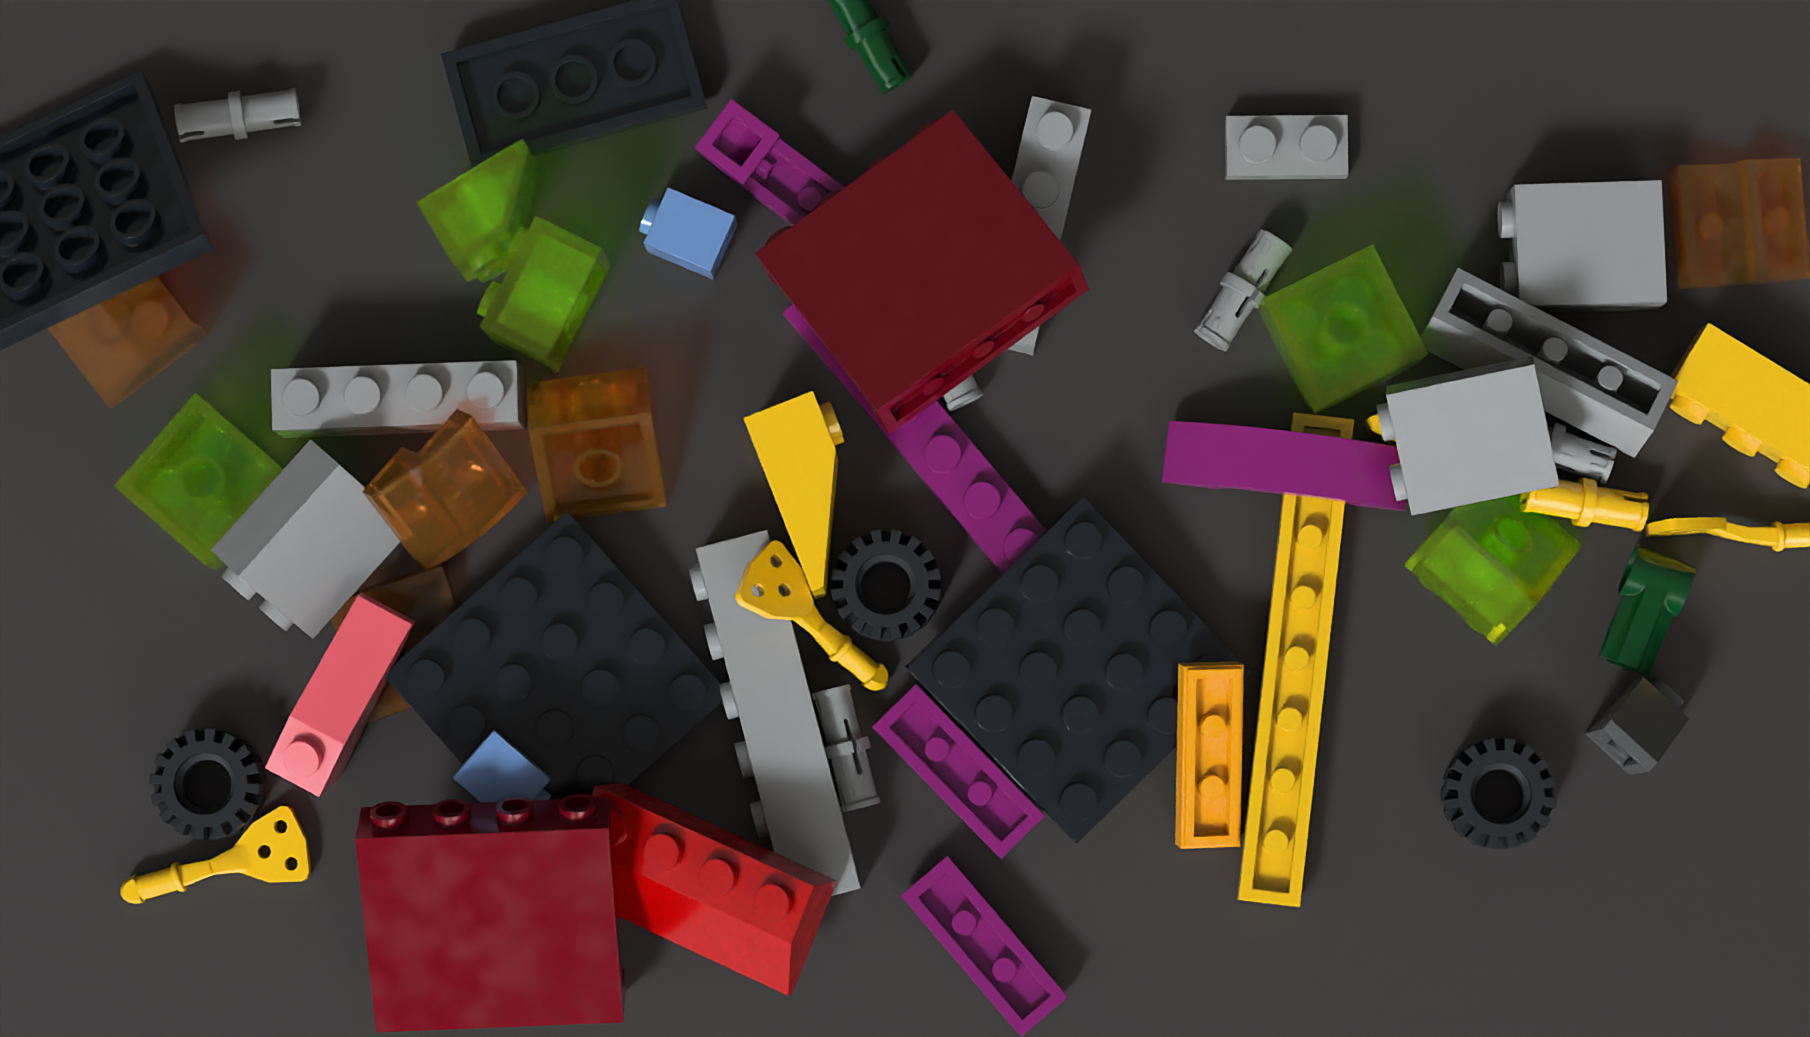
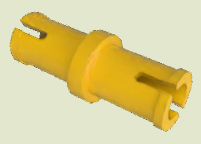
[1519,478,1649,532]

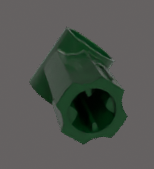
[1597,544,1696,676]

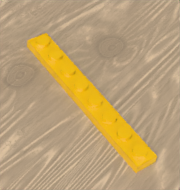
[1237,412,1354,907]

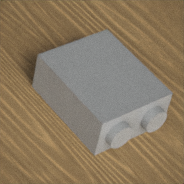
[1497,180,1667,313]
[1377,356,1560,516]
[211,439,411,639]

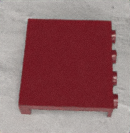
[755,110,1089,434]
[355,794,627,1032]

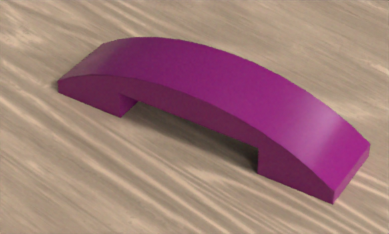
[695,99,845,226]
[1162,421,1406,511]

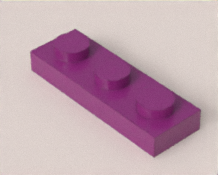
[872,684,1045,859]
[901,856,1068,1037]

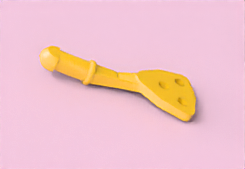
[1645,517,1810,552]
[735,540,889,691]
[120,806,312,904]

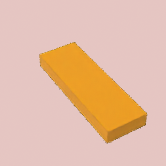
[1175,661,1244,849]

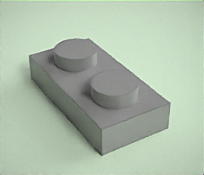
[1225,115,1348,180]

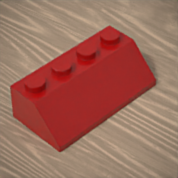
[591,783,837,996]

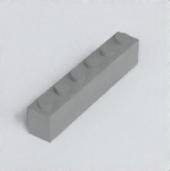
[688,530,861,896]

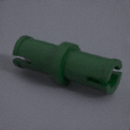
[827,0,915,95]

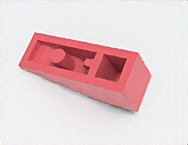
[265,592,415,797]

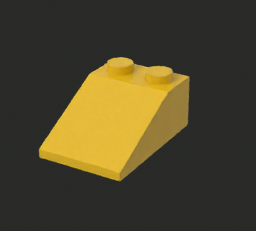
[743,391,845,600]

